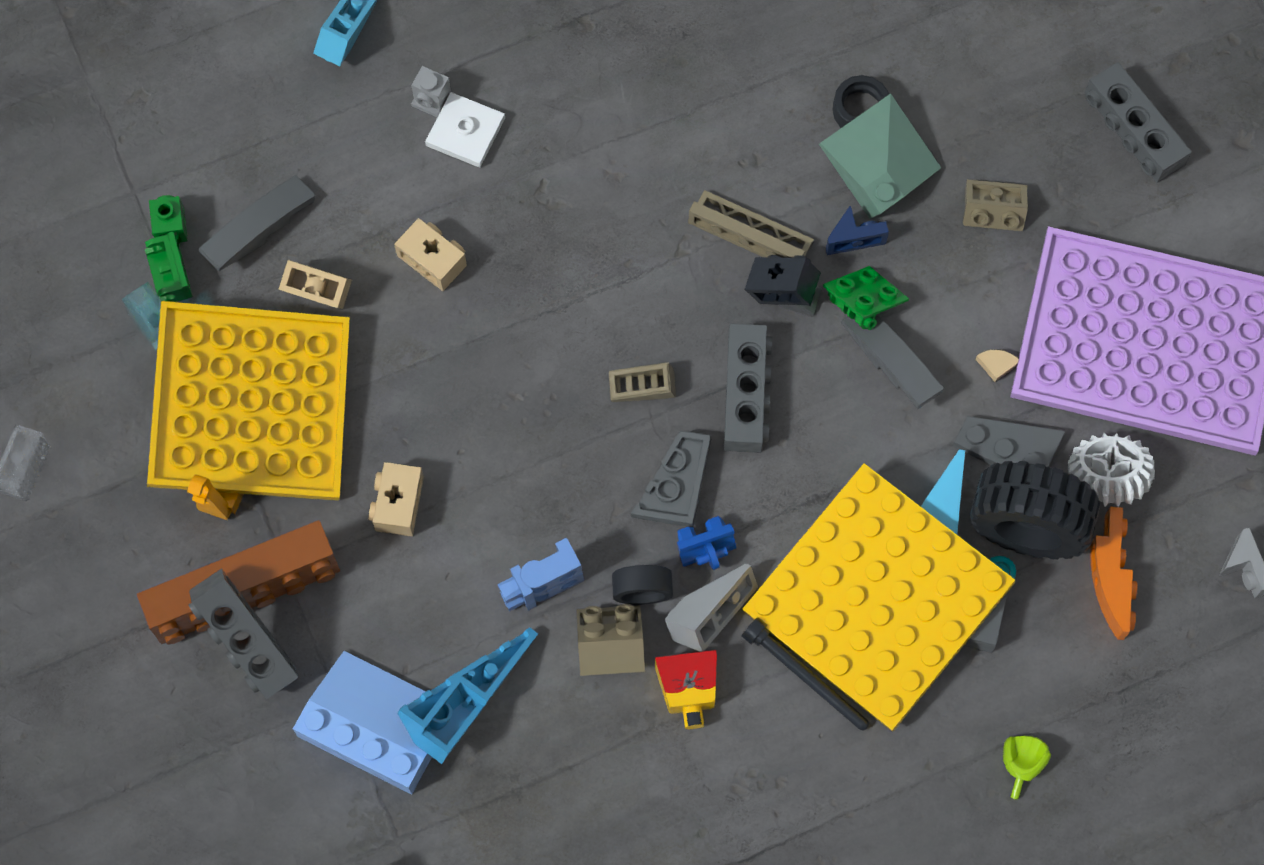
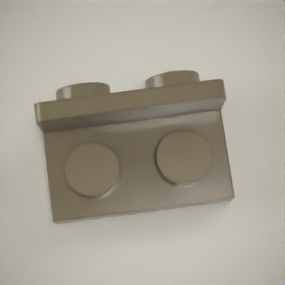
[963,179,1028,231]

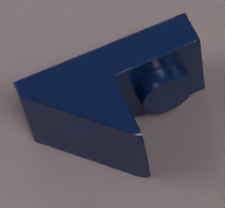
[826,206,889,255]

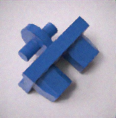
[677,516,736,570]

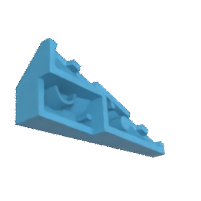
[397,627,538,764]

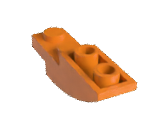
[1090,506,1137,640]

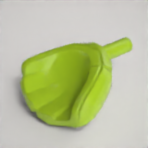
[1003,735,1051,800]

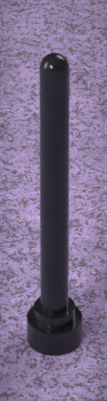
[741,617,869,731]

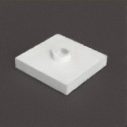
[425,92,505,168]

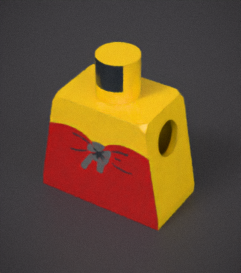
[655,650,717,729]

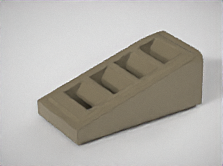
[609,362,676,402]

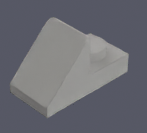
[1219,528,1264,598]

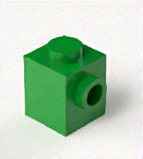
[149,195,188,243]

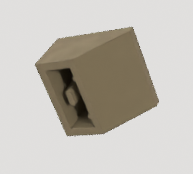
[576,604,645,676]

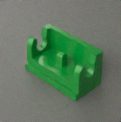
[145,232,193,305]

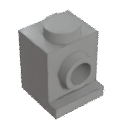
[411,66,451,117]

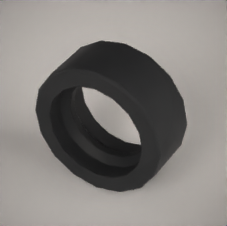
[832,75,889,128]
[612,565,673,605]

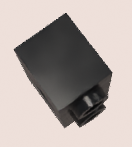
[744,255,821,305]

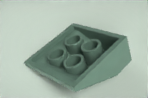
[819,94,941,219]

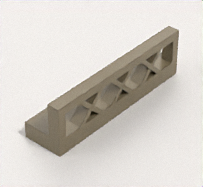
[688,190,814,258]

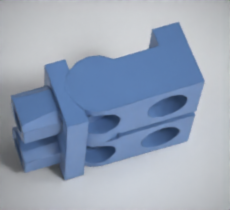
[497,538,584,611]

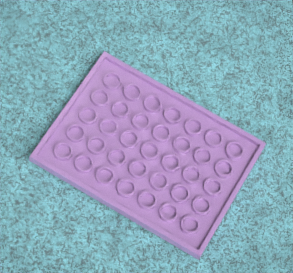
[1010,226,1264,456]

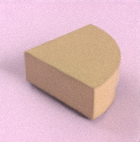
[975,350,1019,382]

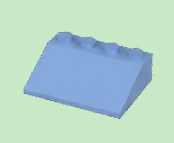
[293,651,432,795]

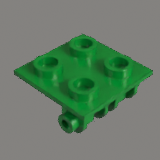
[823,266,909,330]

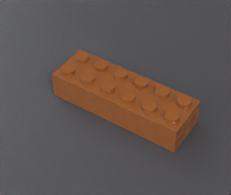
[137,520,340,645]

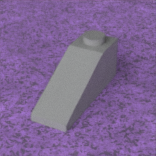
[665,564,758,652]

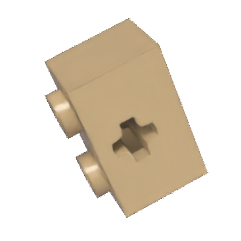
[394,218,467,291]
[279,260,352,309]
[369,462,424,537]

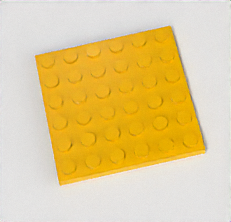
[147,301,350,501]
[743,463,1015,732]

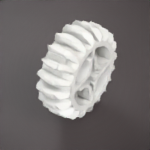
[1068,433,1155,507]

